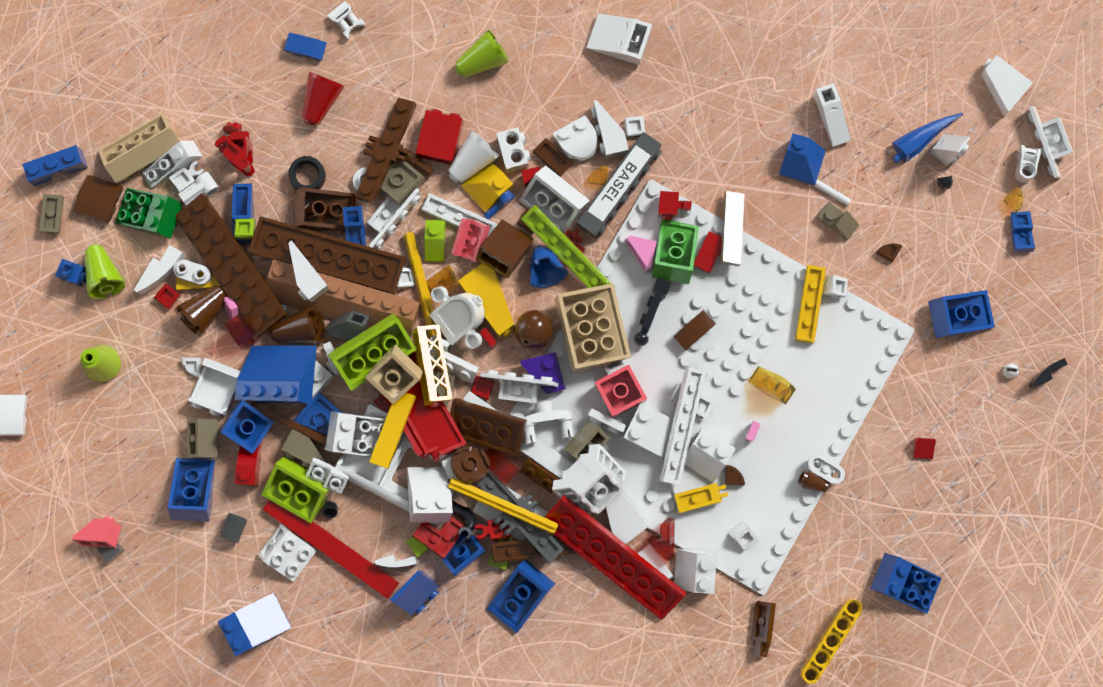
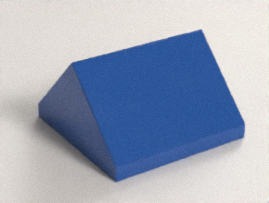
[441,534,487,576]

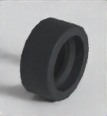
[288,156,326,189]

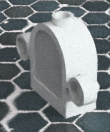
[430,286,484,349]

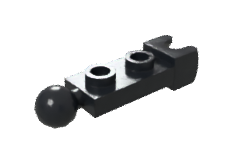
[634,277,671,346]

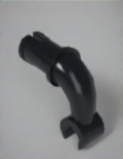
[452,500,476,544]

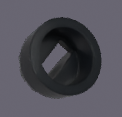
[937,176,953,190]
[322,501,338,518]

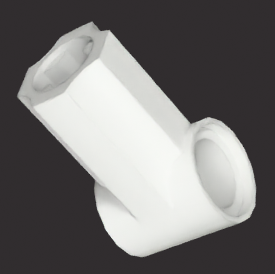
[179,172,219,205]

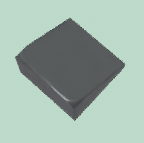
[98,541,125,563]

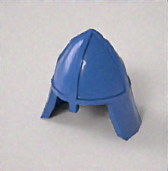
[530,245,568,289]

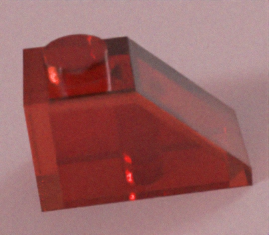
[223,314,258,349]
[485,448,520,485]

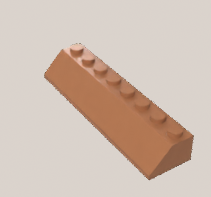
[267,259,421,339]

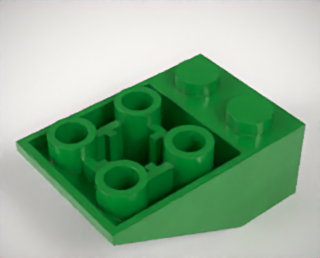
[115,188,183,239]

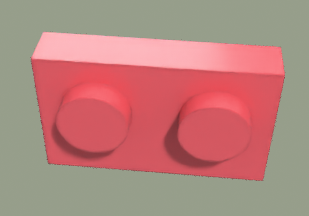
[451,218,490,263]

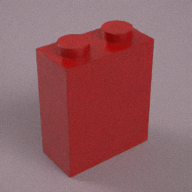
[415,109,464,165]

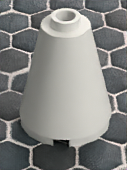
[448,130,500,183]

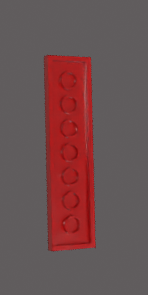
[544,494,686,621]

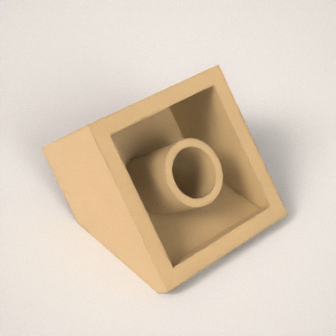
[365,345,423,404]

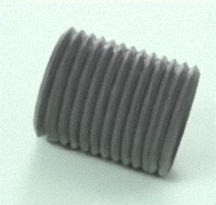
[219,513,248,543]

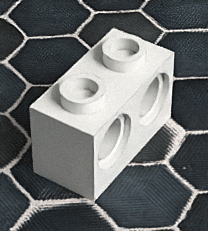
[496,127,531,173]

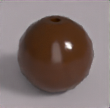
[514,310,554,350]

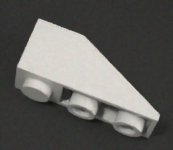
[813,83,851,147]
[591,100,629,159]
[929,134,971,167]
[142,140,202,188]

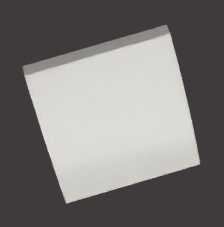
[0,395,28,436]

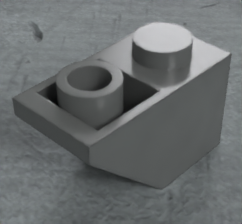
[325,310,370,341]

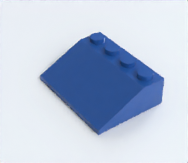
[235,346,317,404]

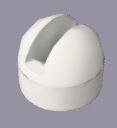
[1002,363,1019,379]

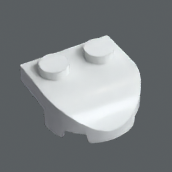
[553,115,599,161]

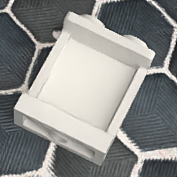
[188,358,241,417]

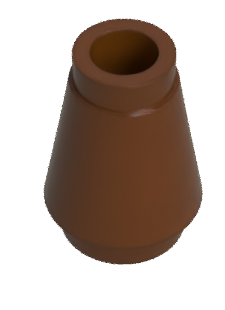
[798,470,829,493]

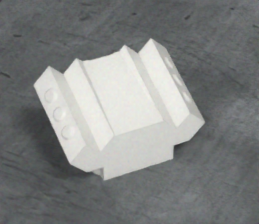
[552,444,625,515]

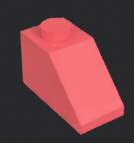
[72,517,121,548]

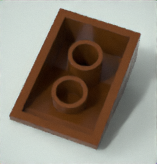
[293,187,355,231]

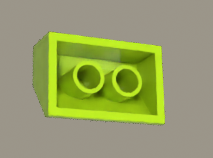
[261,456,331,523]

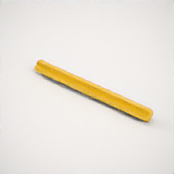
[403,232,436,338]
[448,478,558,534]

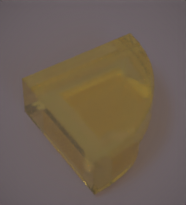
[588,166,609,185]
[1004,186,1023,213]

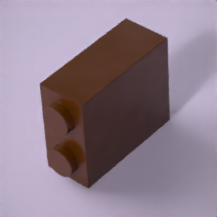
[476,220,534,278]

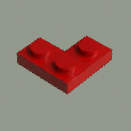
[412,516,465,559]

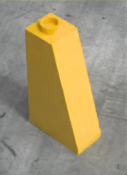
[458,263,515,338]

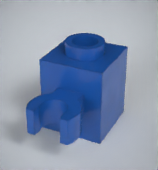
[55,259,86,287]

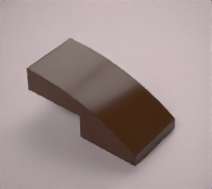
[673,310,717,351]

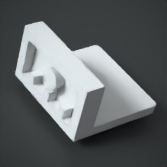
[258,524,316,581]

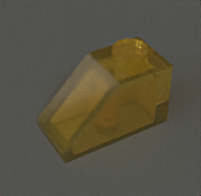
[748,366,796,405]

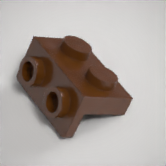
[520,458,560,494]

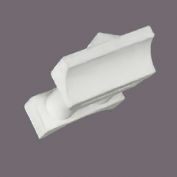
[327,1,366,40]

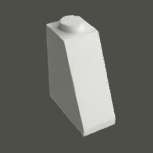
[981,55,1033,116]
[606,491,649,544]

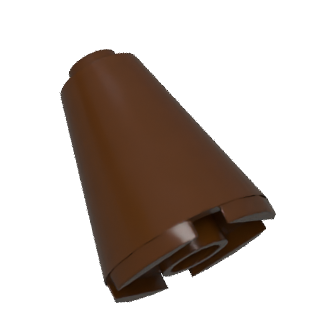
[174,285,227,337]
[270,306,326,344]

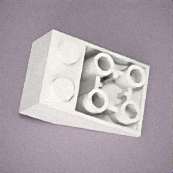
[586,14,652,66]
[325,411,386,456]

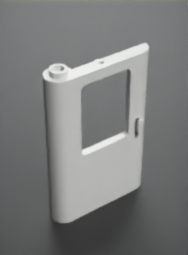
[335,404,456,526]

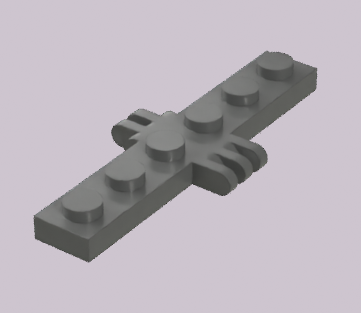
[475,469,564,564]

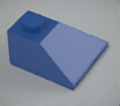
[779,133,826,186]
[220,400,274,454]

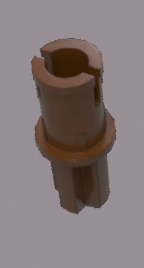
[400,148,434,178]

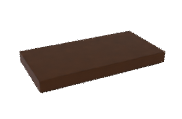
[450,398,527,457]

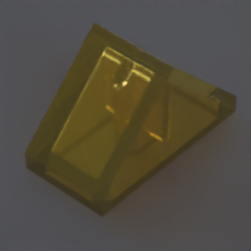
[427,265,460,293]

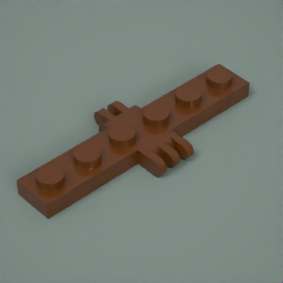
[355,97,417,204]

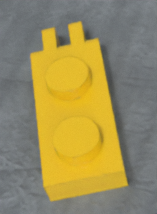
[674,483,729,513]

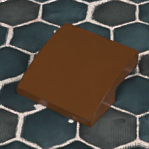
[73,175,123,224]

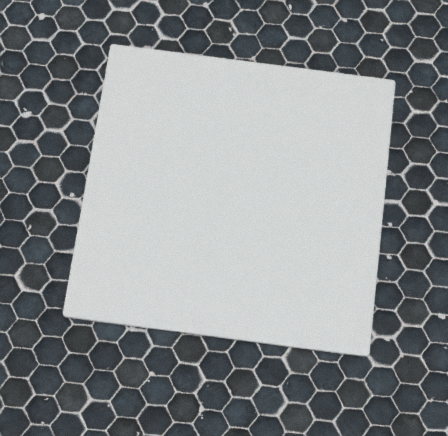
[510,180,914,595]

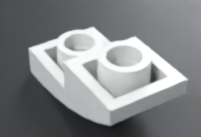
[306,457,349,494]

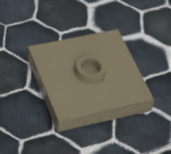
[380,161,425,206]

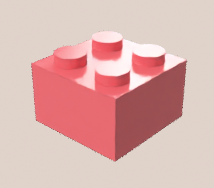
[594,364,647,419]

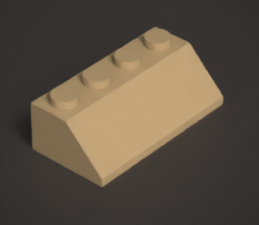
[98,113,180,183]

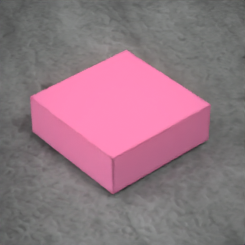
[224,297,239,323]
[745,421,760,443]

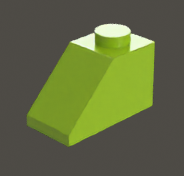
[425,220,446,262]

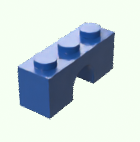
[22,145,88,186]

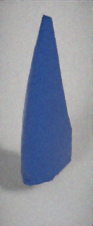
[892,113,963,163]

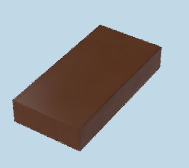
[533,138,573,177]

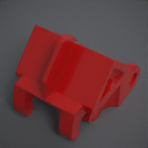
[214,131,255,176]

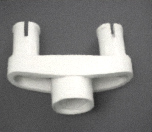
[522,401,574,445]

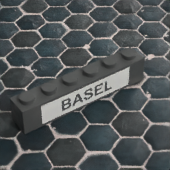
[577,132,662,239]

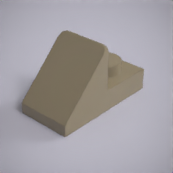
[817,202,859,240]

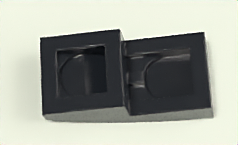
[1029,358,1068,388]

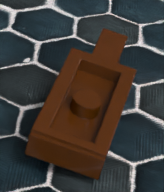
[751,601,776,657]

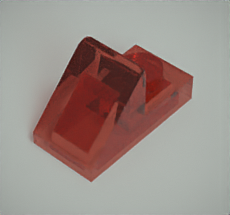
[648,518,675,561]

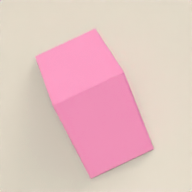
[624,235,657,272]

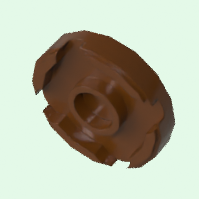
[450,446,490,484]

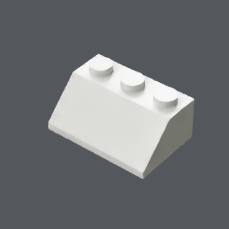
[519,166,590,234]

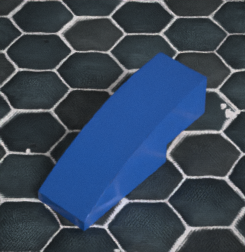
[232,183,254,245]

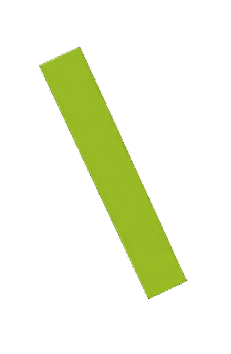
[521,205,615,288]

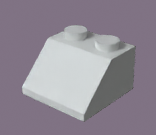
[685,428,736,483]
[674,549,717,594]

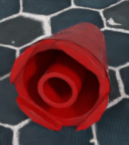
[302,72,344,126]

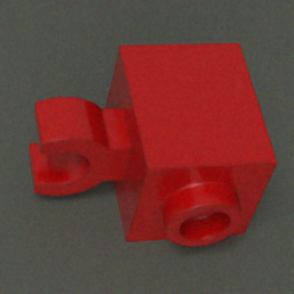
[658,191,692,220]

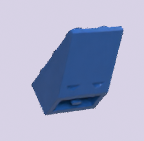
[870,553,942,614]

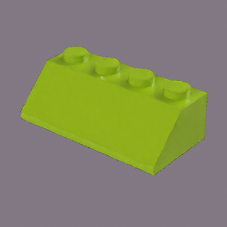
[328,313,417,391]

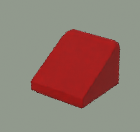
[521,166,540,188]
[913,438,936,459]

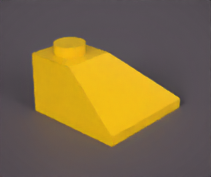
[461,163,514,213]

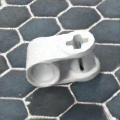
[1015,145,1041,184]

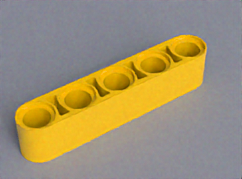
[800,599,862,684]

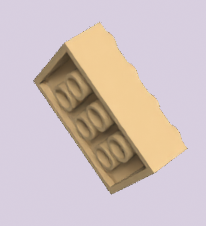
[554,283,631,373]

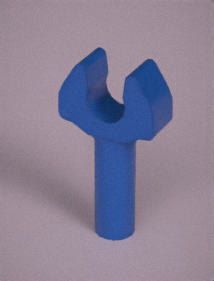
[484,191,515,220]

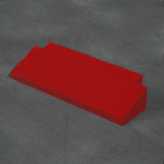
[382,351,467,463]

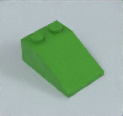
[652,219,699,284]

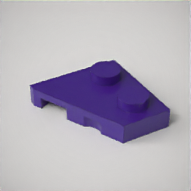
[520,352,566,394]

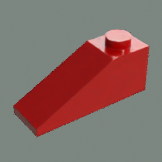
[235,441,262,486]

